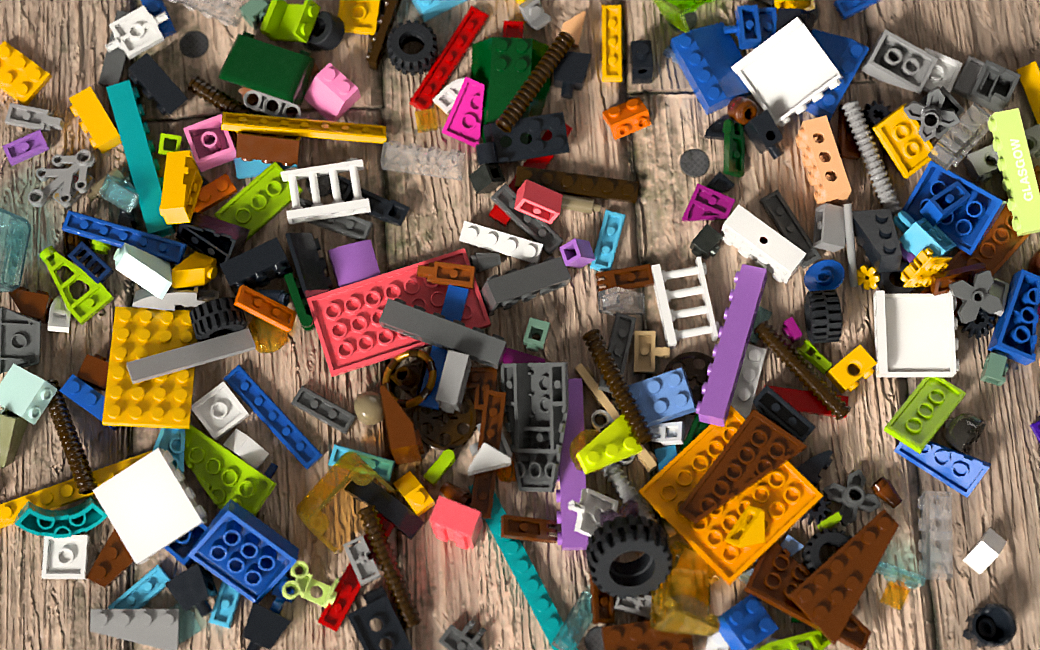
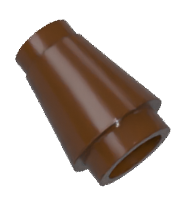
[871,476,902,508]
[440,481,472,507]

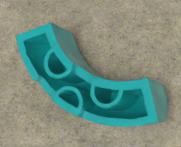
[14,496,108,538]

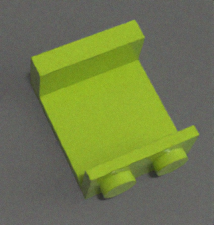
[259,0,321,43]

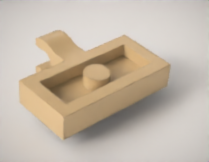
[634,331,670,374]

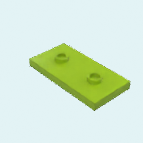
[214,162,303,241]
[884,377,966,454]

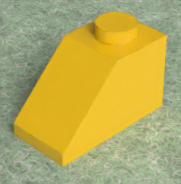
[172,251,218,288]
[393,471,435,517]

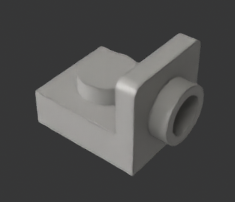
[519,0,552,30]

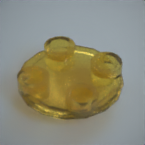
[248,317,289,353]

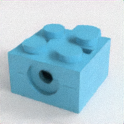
[893,210,957,257]

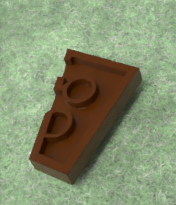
[86,528,134,588]

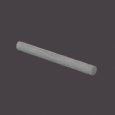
[843,203,858,287]

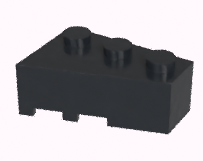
[128,53,188,117]
[852,209,902,273]
[753,385,816,443]

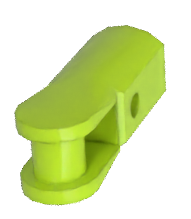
[796,339,833,375]
[423,449,456,486]

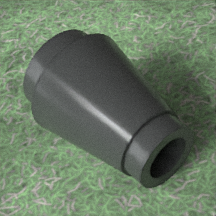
[469,253,501,273]

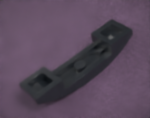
[328,175,410,226]
[344,473,424,540]

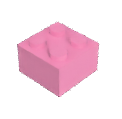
[183,114,237,172]

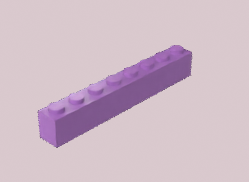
[696,264,767,427]
[556,378,588,551]

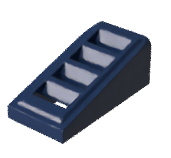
[67,241,114,284]

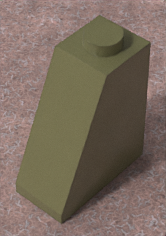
[0,408,28,468]

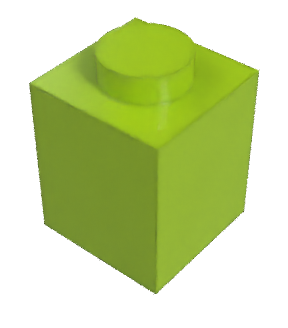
[158,133,182,156]

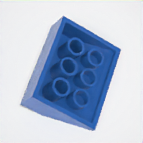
[670,22,752,115]
[805,29,869,122]
[902,161,1007,256]
[188,499,299,604]

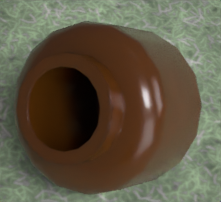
[727,96,758,125]

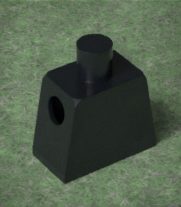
[629,40,653,85]
[554,51,592,99]
[743,110,784,160]
[164,563,218,618]
[242,602,291,650]

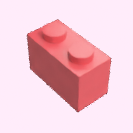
[514,179,563,224]

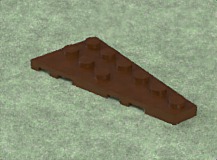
[678,409,807,525]
[788,509,899,646]
[744,542,872,650]

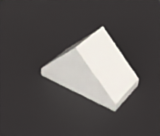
[223,429,269,469]
[468,443,511,476]
[963,528,1007,574]

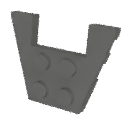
[0,306,41,374]

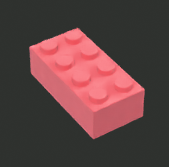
[429,496,483,550]

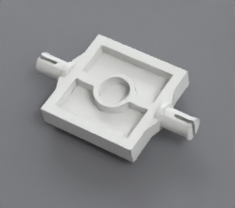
[105,5,168,60]
[568,488,618,537]

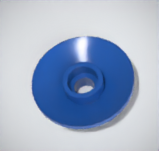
[804,260,845,291]

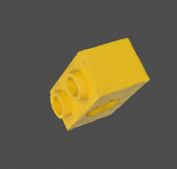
[826,345,877,394]

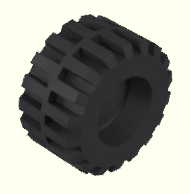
[387,20,438,76]
[804,289,842,344]
[189,297,247,341]
[802,528,852,573]

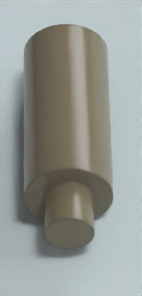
[87,167,125,202]
[561,194,601,214]

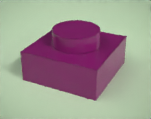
[782,317,803,343]

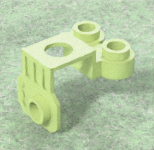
[282,561,339,608]

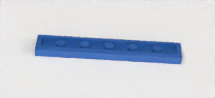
[62,210,187,264]
[418,285,469,410]
[223,365,323,470]

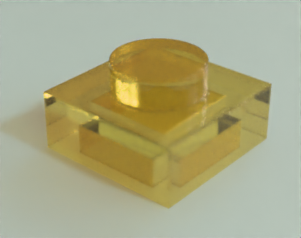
[415,108,438,133]
[879,581,909,611]

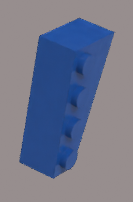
[987,269,1040,366]

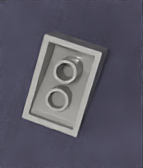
[861,29,938,94]

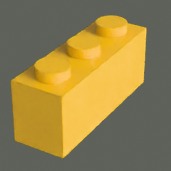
[69,87,122,154]

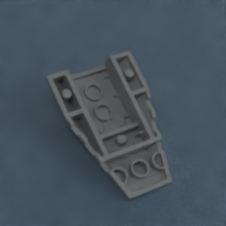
[501,362,569,492]

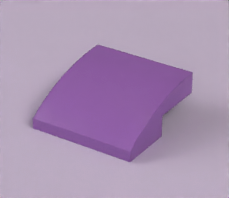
[328,240,381,288]

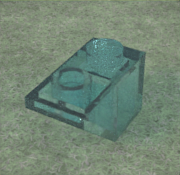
[100,174,139,213]

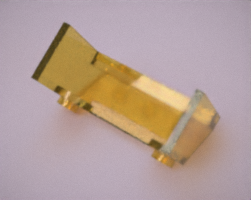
[296,452,397,555]

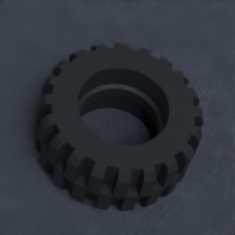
[586,514,673,599]

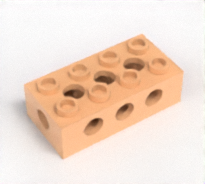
[796,116,852,206]

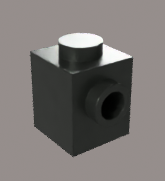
[469,163,506,194]
[690,224,723,260]

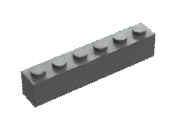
[379,298,507,369]

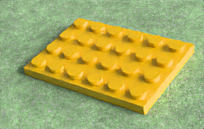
[102,307,198,429]

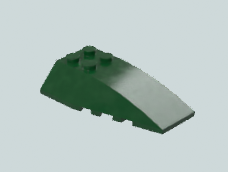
[471,37,551,161]

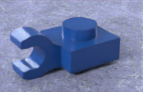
[270,575,295,615]

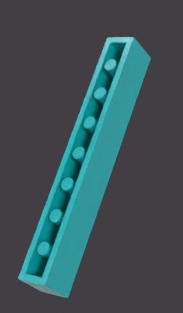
[106,80,177,237]

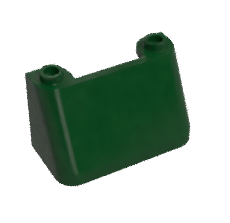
[218,31,316,106]

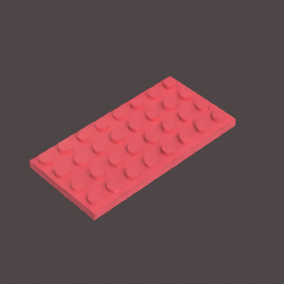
[306,248,491,377]

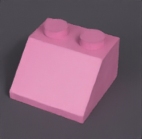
[304,63,361,122]

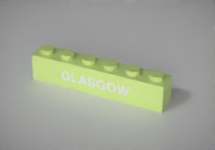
[988,108,1040,236]

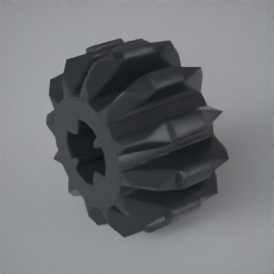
[861,100,893,135]
[958,308,994,339]
[799,489,832,525]

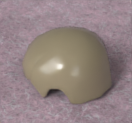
[354,391,385,425]

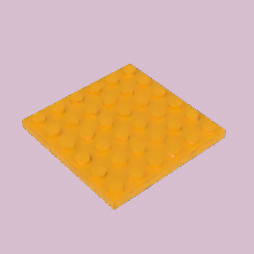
[638,406,823,586]

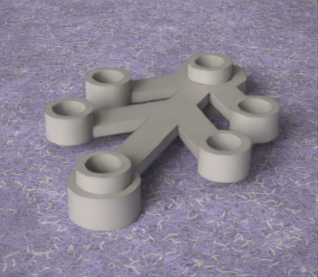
[28,149,96,207]

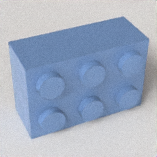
[628,367,697,427]

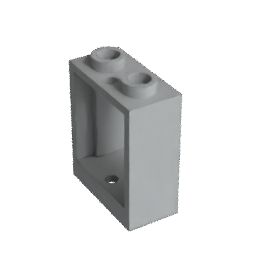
[435,350,472,413]

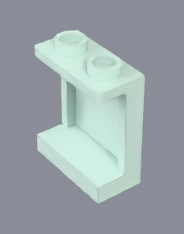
[0,364,57,425]

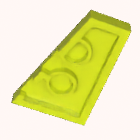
[576,415,643,474]

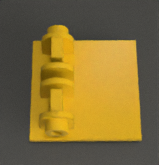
[900,247,952,287]

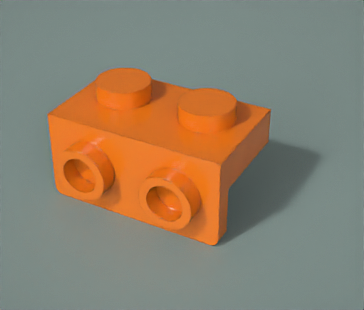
[602,97,651,140]

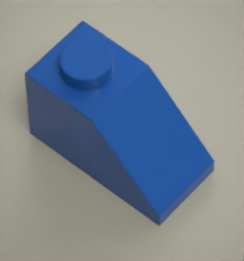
[920,180,971,227]

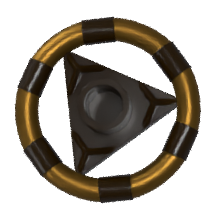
[382,349,437,408]

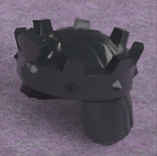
[963,603,1017,648]

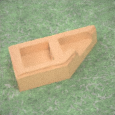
[561,11,586,48]

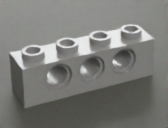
[963,124,1040,183]

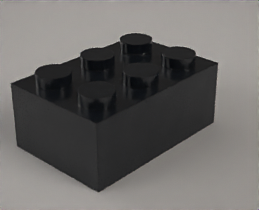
[219,237,292,296]

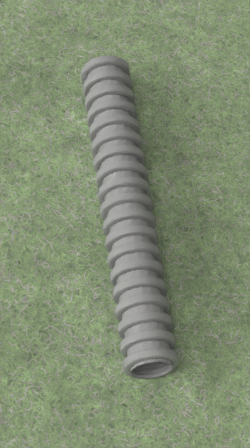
[841,100,902,215]
[586,439,670,541]

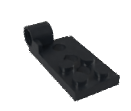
[475,112,570,166]
[347,585,413,650]

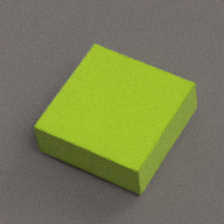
[817,512,842,532]

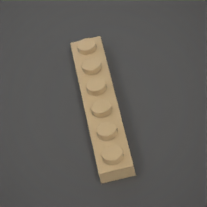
[574,363,657,473]

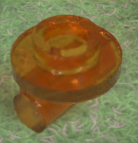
[497,460,516,483]

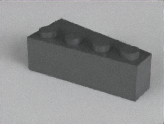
[480,256,571,317]

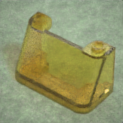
[650,540,721,636]

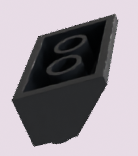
[285,233,333,300]

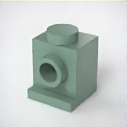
[240,0,270,30]
[523,317,550,352]
[980,351,1009,386]

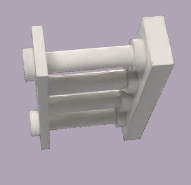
[281,158,371,225]
[651,256,720,349]

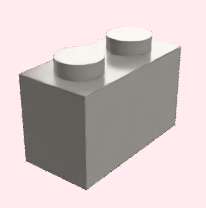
[813,203,846,252]

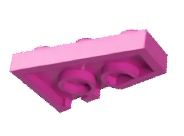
[441,77,485,148]

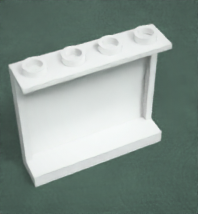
[731,17,843,127]
[873,290,959,377]
[93,448,207,564]

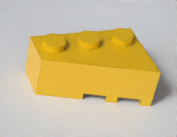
[159,150,203,225]

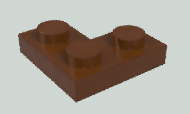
[466,367,498,410]

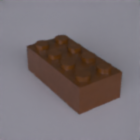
[601,615,694,650]

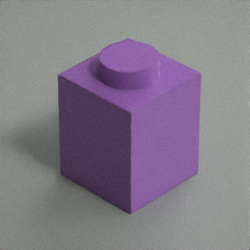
[559,238,596,269]

